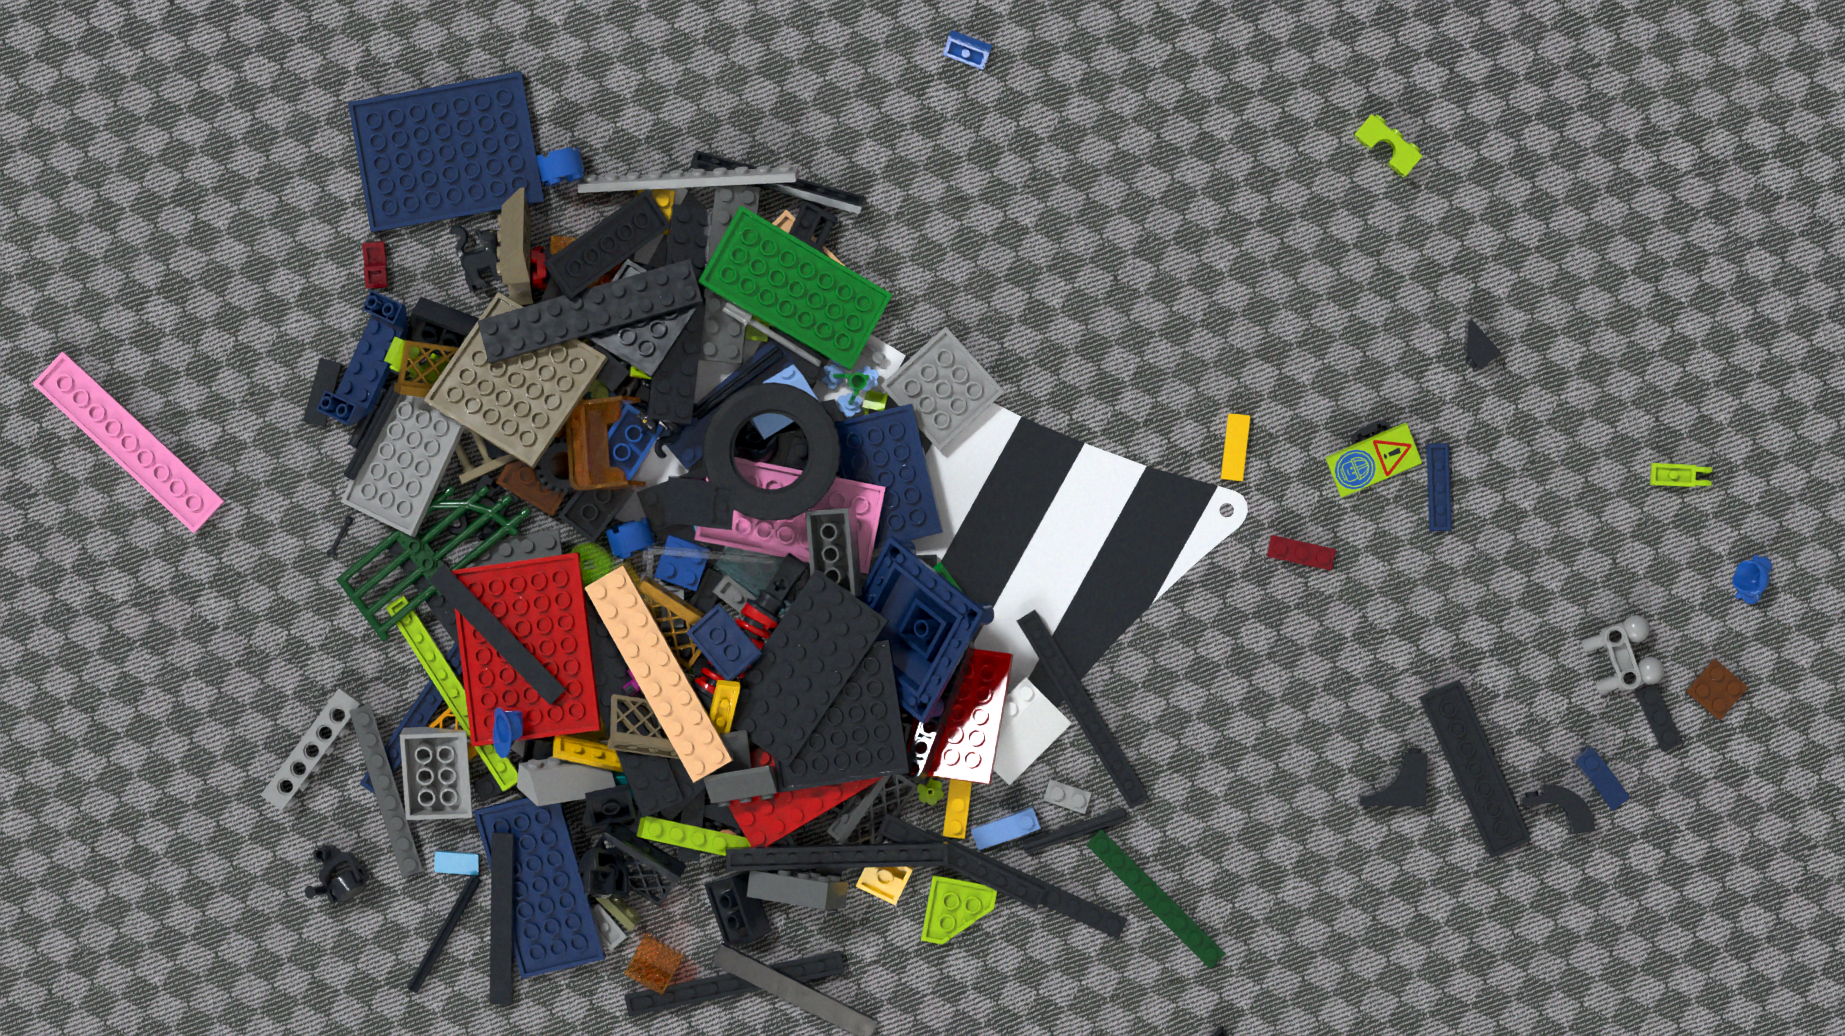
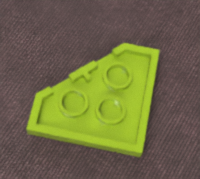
[921,875,997,944]

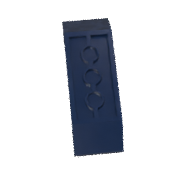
[316,290,409,426]

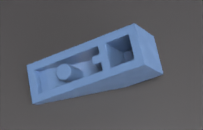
[971,806,1041,850]

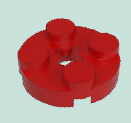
[530,246,547,291]

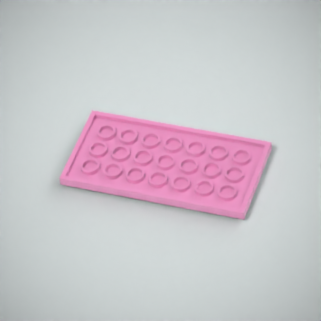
[694,457,885,574]

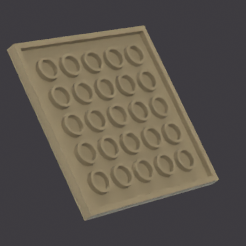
[423,292,608,469]

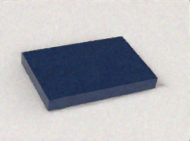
[686,603,763,681]

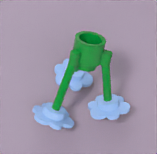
[822,363,879,417]

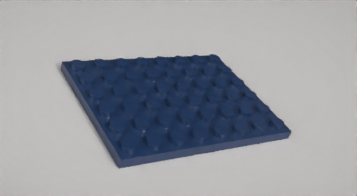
[348,71,545,233]

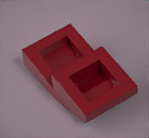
[362,241,388,289]

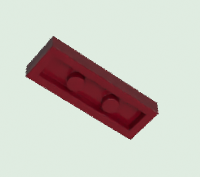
[1266,535,1336,571]

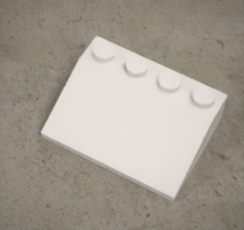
[993,677,1072,785]

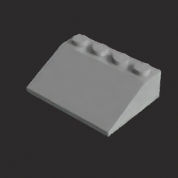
[400,727,473,820]

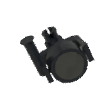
[305,844,370,903]

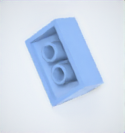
[749,365,818,439]

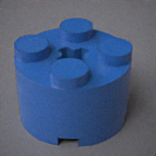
[536,147,585,188]
[605,517,655,559]

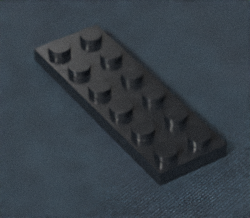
[543,189,670,299]

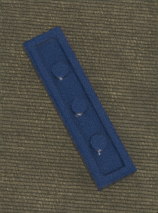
[1426,443,1452,532]

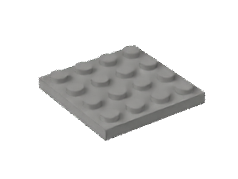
[880,327,1005,451]

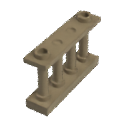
[455,427,518,484]

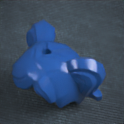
[1732,554,1772,604]

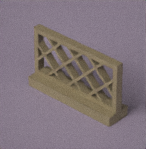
[608,694,680,759]

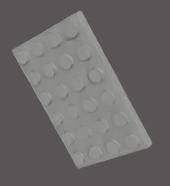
[341,394,465,537]

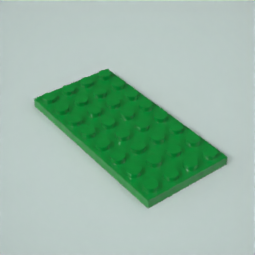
[698,206,893,371]

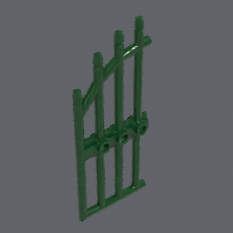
[336,485,532,643]

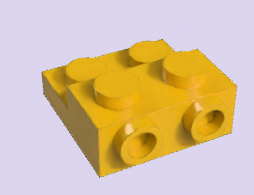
[856,866,914,905]

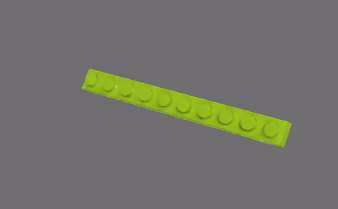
[385,595,518,791]

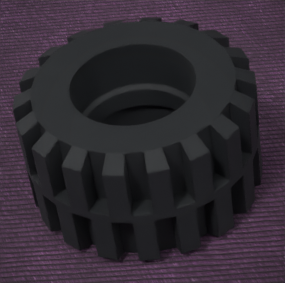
[534,436,591,493]

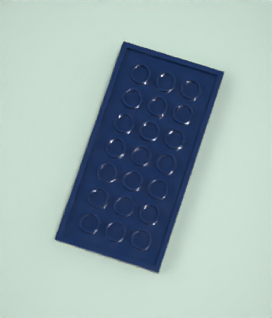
[473,797,606,979]

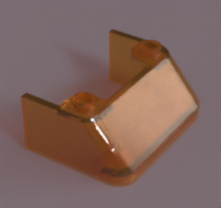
[566,396,646,491]

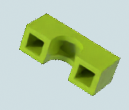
[1352,114,1422,178]
[384,337,448,384]

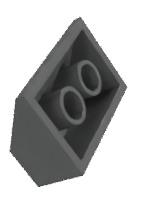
[703,766,779,807]

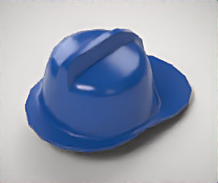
[493,707,524,758]

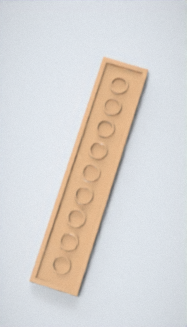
[585,566,733,783]

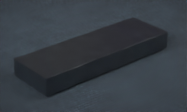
[303,358,342,427]

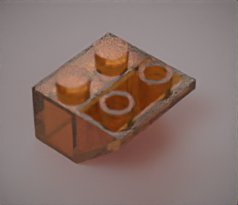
[624,933,685,995]

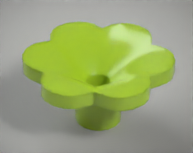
[917,778,944,805]

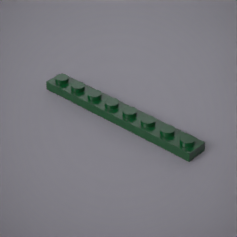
[1086,829,1226,969]

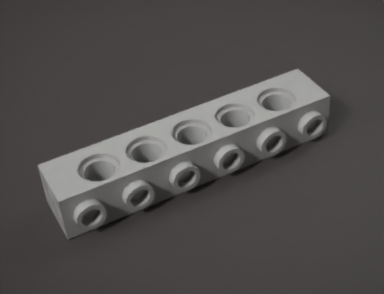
[261,688,363,811]

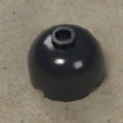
[735,426,779,463]

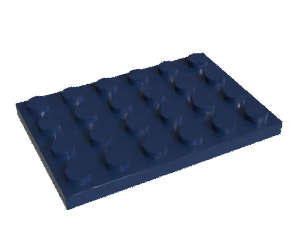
[835,403,944,549]

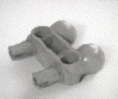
[1581,615,1665,694]

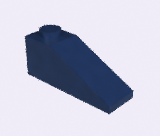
[1571,746,1630,811]

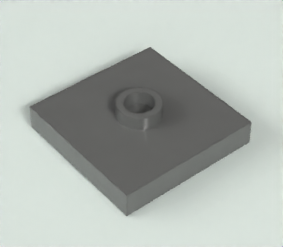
[708,730,752,776]

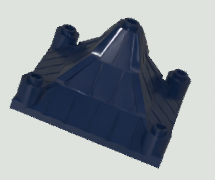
[858,537,994,723]

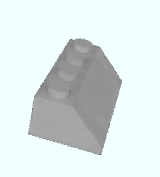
[517,756,616,806]

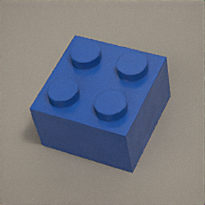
[654,534,712,591]

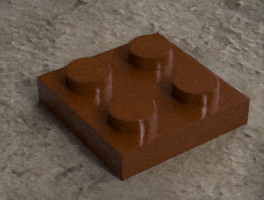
[1685,658,1748,721]

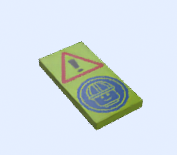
[1325,422,1422,498]

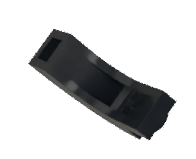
[1520,784,1596,834]

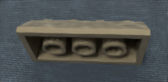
[496,187,531,284]

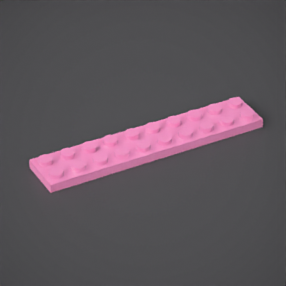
[33,352,225,533]

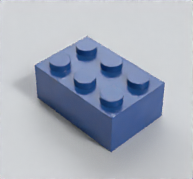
[591,403,666,483]

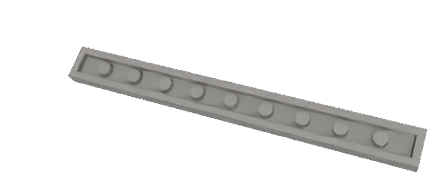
[577,164,799,193]

